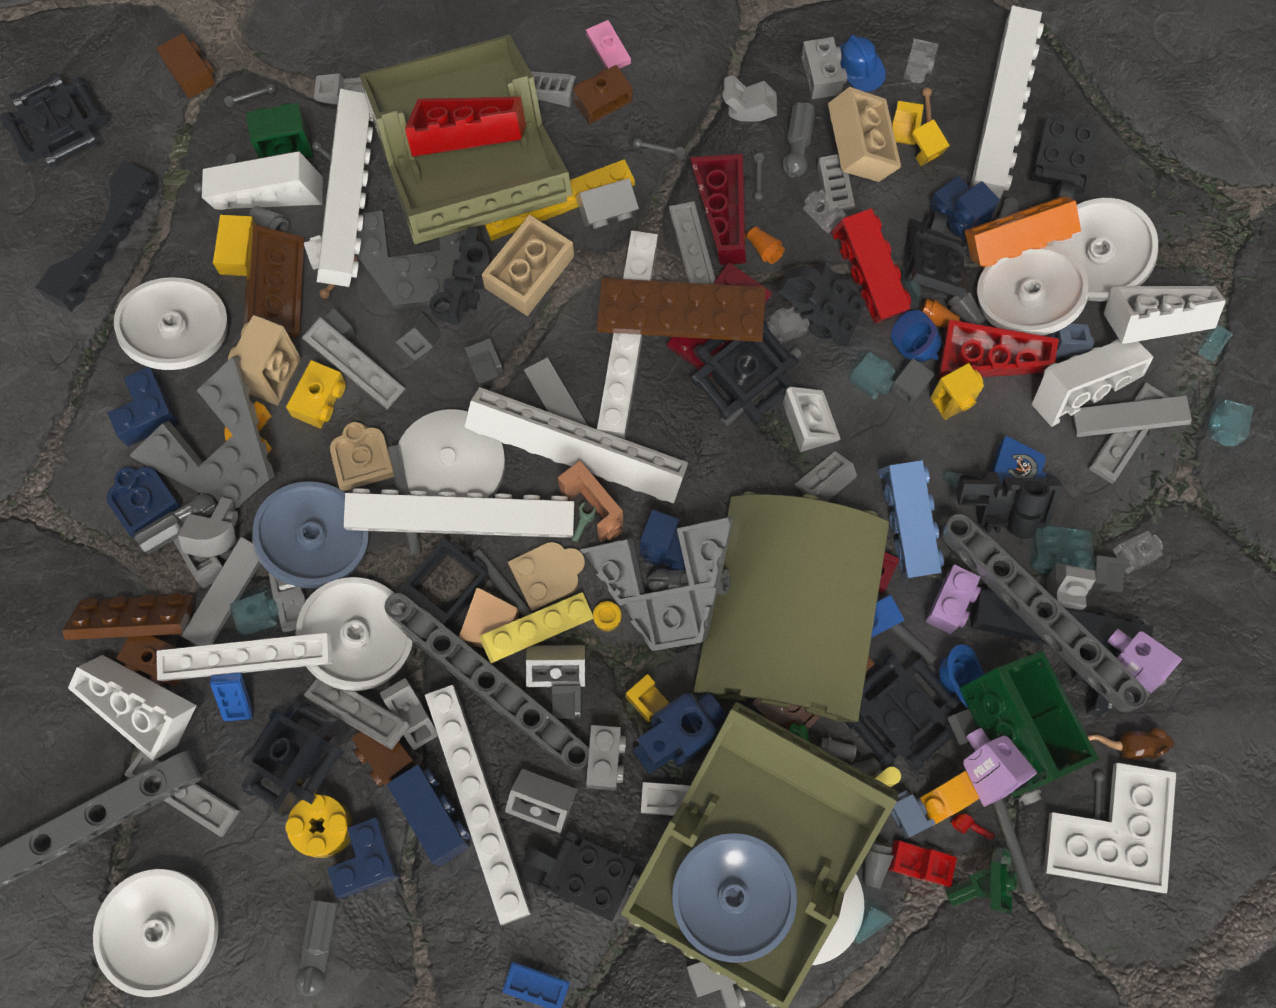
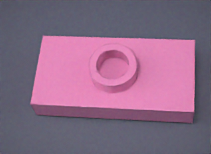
[586,20,631,69]

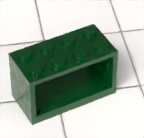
[959,651,1099,798]

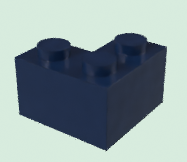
[930,176,1000,242]
[107,367,179,447]
[640,510,686,570]
[327,818,400,899]

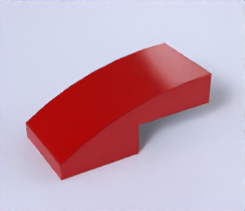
[888,841,957,887]

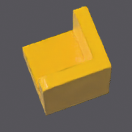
[892,101,924,145]
[912,119,950,166]
[626,674,669,723]

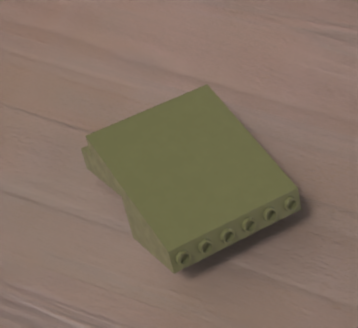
[359,35,572,244]
[621,702,899,1008]

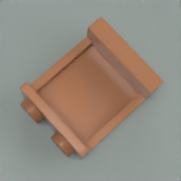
[558,461,623,543]

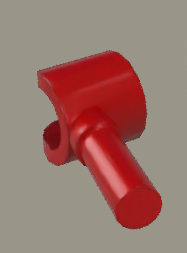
[951,814,994,840]

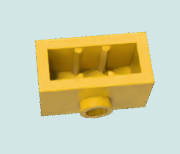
[286,360,346,429]
[930,363,984,420]

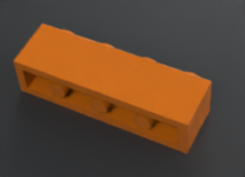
[965,196,1081,267]

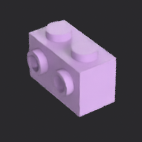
[925,565,981,634]

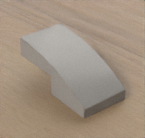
[314,73,364,104]
[269,573,306,632]

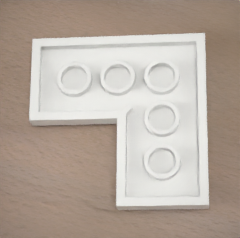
[1044,763,1176,893]

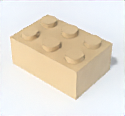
[828,87,901,182]
[482,215,574,316]
[228,315,302,406]

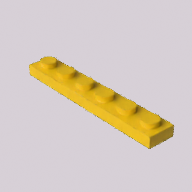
[484,159,635,241]

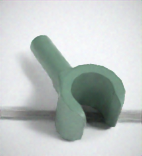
[571,502,596,543]

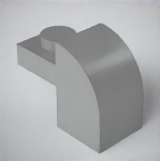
[723,75,777,122]
[178,497,238,557]
[1046,563,1096,610]
[380,678,438,750]
[686,961,746,1008]

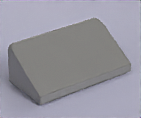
[794,451,857,502]

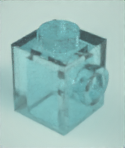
[850,352,896,400]
[1209,400,1253,446]
[230,592,279,636]

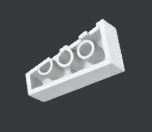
[202,152,323,210]
[1104,286,1226,344]
[1032,339,1153,427]
[68,655,197,761]

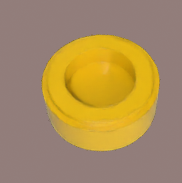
[593,601,621,631]

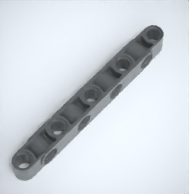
[941,514,1147,712]
[384,593,589,771]
[0,751,202,888]

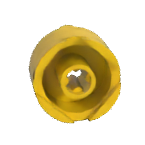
[285,794,353,858]

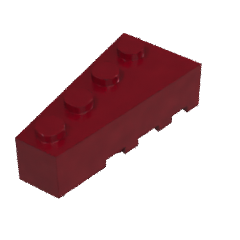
[690,154,747,265]

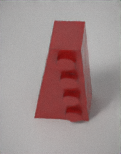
[405,97,526,157]
[830,208,911,324]
[936,320,1059,380]

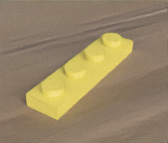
[479,592,594,663]

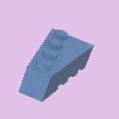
[878,460,944,578]

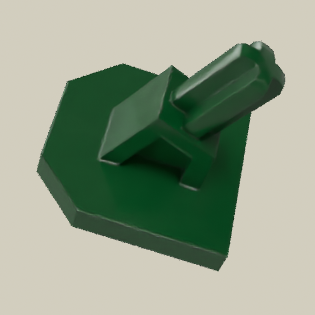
[946,847,1017,913]

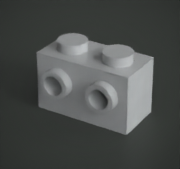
[801,37,847,99]
[576,178,639,229]
[526,645,585,687]
[586,725,626,791]
[505,769,577,833]

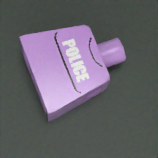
[1107,628,1182,693]
[964,728,1037,807]

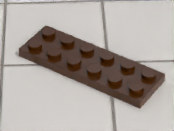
[597,278,766,342]

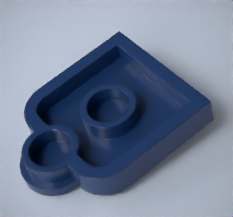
[106,467,180,538]

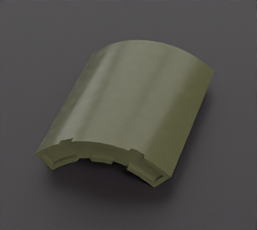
[694,492,889,722]

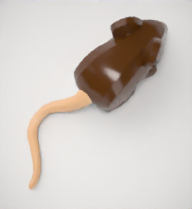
[1088,728,1175,761]

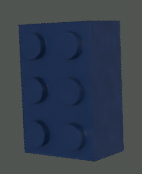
[386,765,471,866]

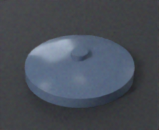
[252,482,369,588]
[672,833,797,963]

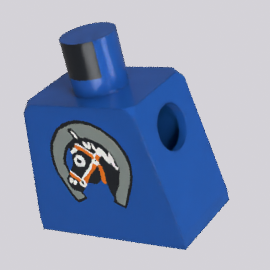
[991,436,1057,483]

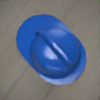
[839,34,886,92]
[891,310,942,362]
[939,644,985,708]

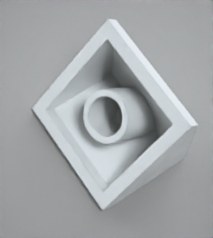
[783,387,840,452]

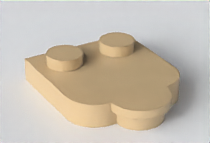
[330,422,394,491]
[508,542,585,613]

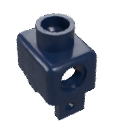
[632,692,727,775]

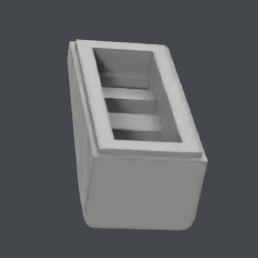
[531,71,577,107]
[817,154,855,213]
[173,538,223,588]

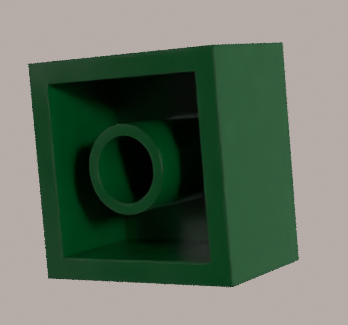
[246,103,314,159]

